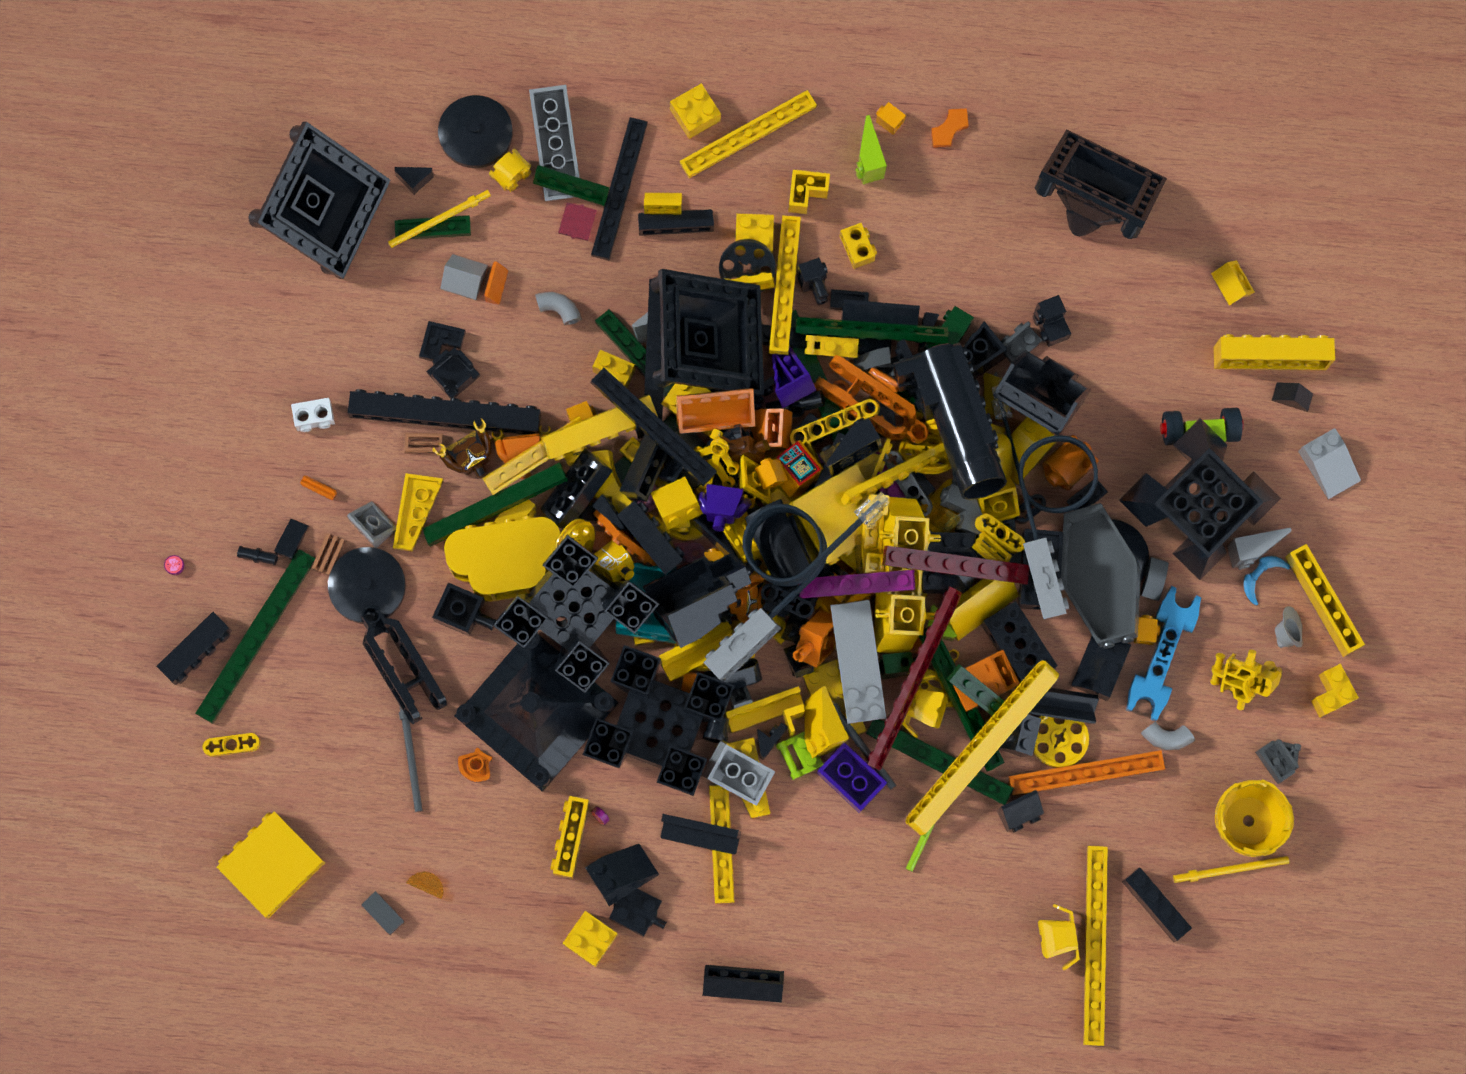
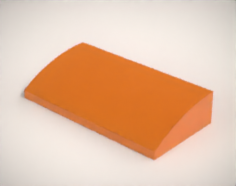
[676,388,755,434]

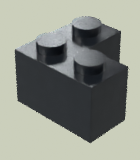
[1032,295,1071,347]

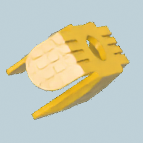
[902,675,949,738]
[1038,903,1080,971]

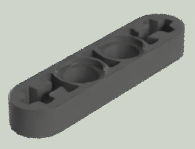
[884,449,933,516]

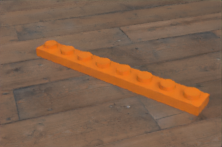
[1008,750,1165,796]

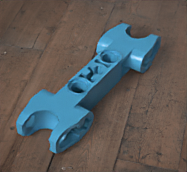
[1126,586,1201,721]

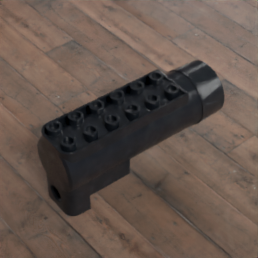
[893,343,1007,500]

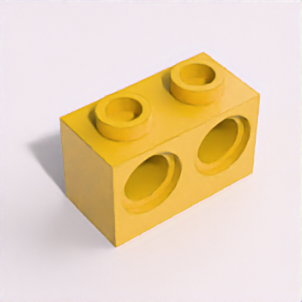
[840,223,877,269]

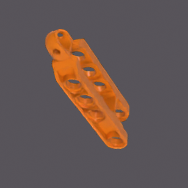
[814,355,928,444]

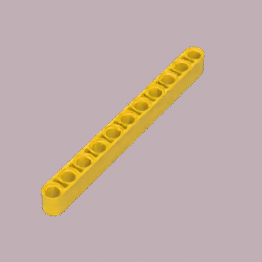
[905,660,1059,835]

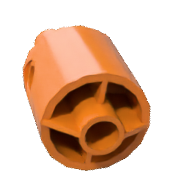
[1042,435,1099,490]

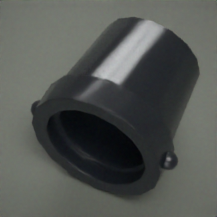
[703,717,729,744]

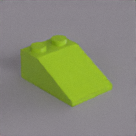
[855,115,887,184]

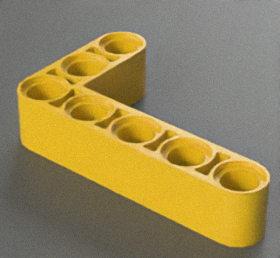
[790,399,880,481]

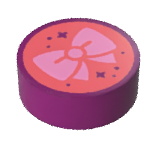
[164,555,185,575]
[591,807,609,825]

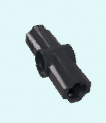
[766,390,825,417]

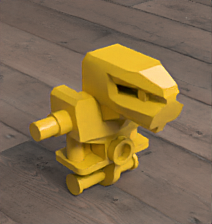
[1210,649,1282,710]

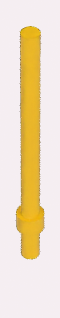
[388,190,491,248]
[1173,856,1289,883]

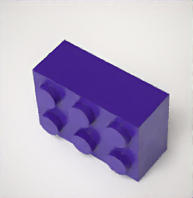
[817,742,887,813]

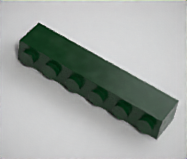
[895,306,974,411]

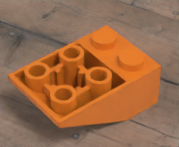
[744,409,792,450]
[953,650,1020,711]

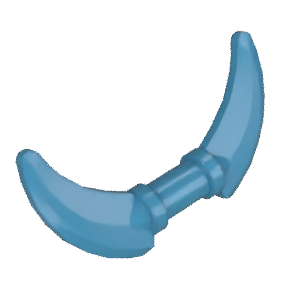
[1243,556,1290,605]

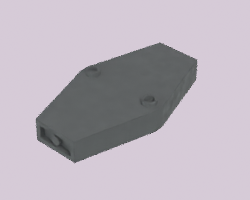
[1061,503,1141,649]

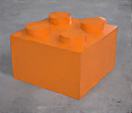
[793,610,836,668]

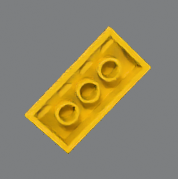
[949,579,1019,641]

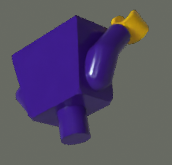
[696,484,756,531]

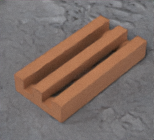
[404,433,444,454]
[312,533,345,576]

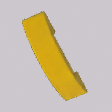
[862,494,889,573]

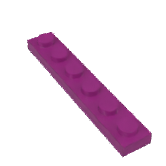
[800,570,915,599]

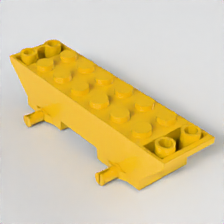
[874,497,941,653]

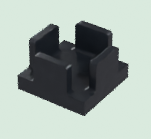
[426,347,480,399]

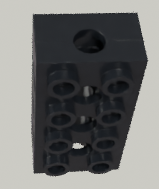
[1018,529,1064,610]
[981,601,1058,683]

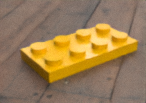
[803,659,867,738]

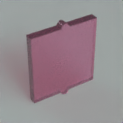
[558,202,597,241]

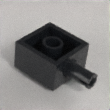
[432,583,497,636]

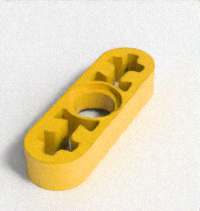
[975,514,1025,554]
[202,733,261,757]

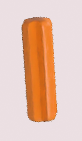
[868,368,899,392]
[300,475,337,500]

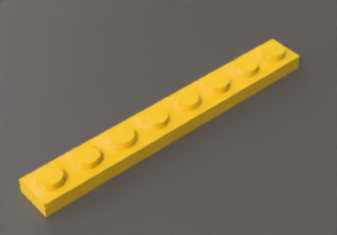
[680,90,817,178]
[769,215,801,355]
[841,443,947,506]

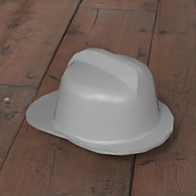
[1275,606,1303,648]

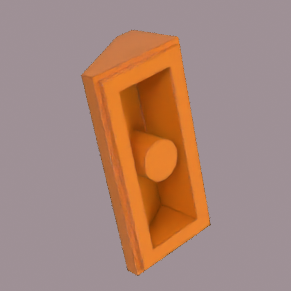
[484,261,508,305]

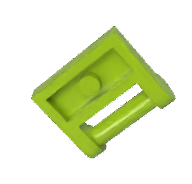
[776,731,823,780]

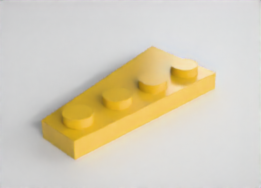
[393,473,444,552]
[716,738,771,819]

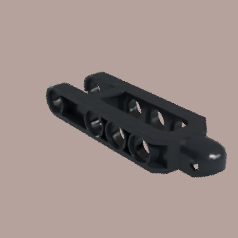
[361,606,447,724]

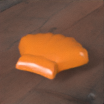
[458,748,492,782]

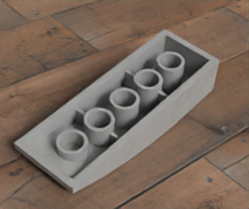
[529,85,579,201]
[830,599,886,724]

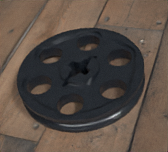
[719,239,776,292]

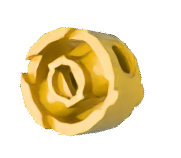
[489,149,532,192]

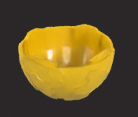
[1215,779,1294,857]

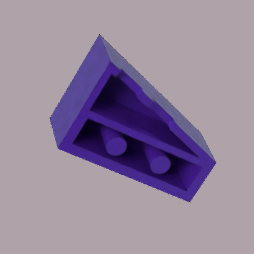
[772,346,816,408]

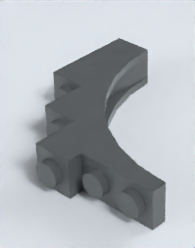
[940,477,1023,564]

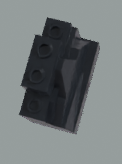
[993,350,1091,435]
[643,553,751,648]

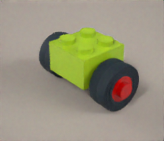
[1160,408,1244,445]

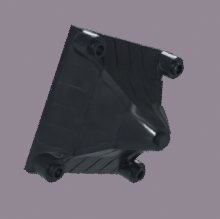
[248,122,391,279]
[1035,129,1167,239]
[651,269,764,397]
[454,633,619,792]

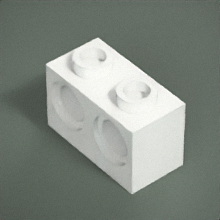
[291,398,335,432]

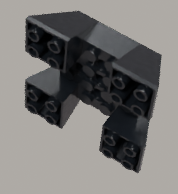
[1119,418,1281,580]
[493,535,659,693]
[582,645,735,796]

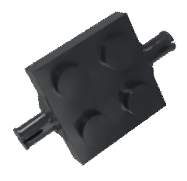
[609,889,667,937]

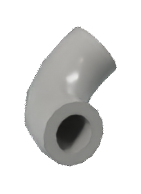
[535,292,582,325]
[1141,721,1195,750]

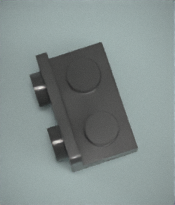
[1001,321,1042,363]

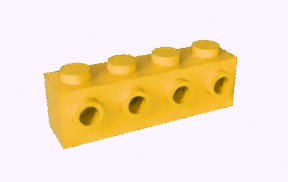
[723,511,762,563]
[550,796,589,879]

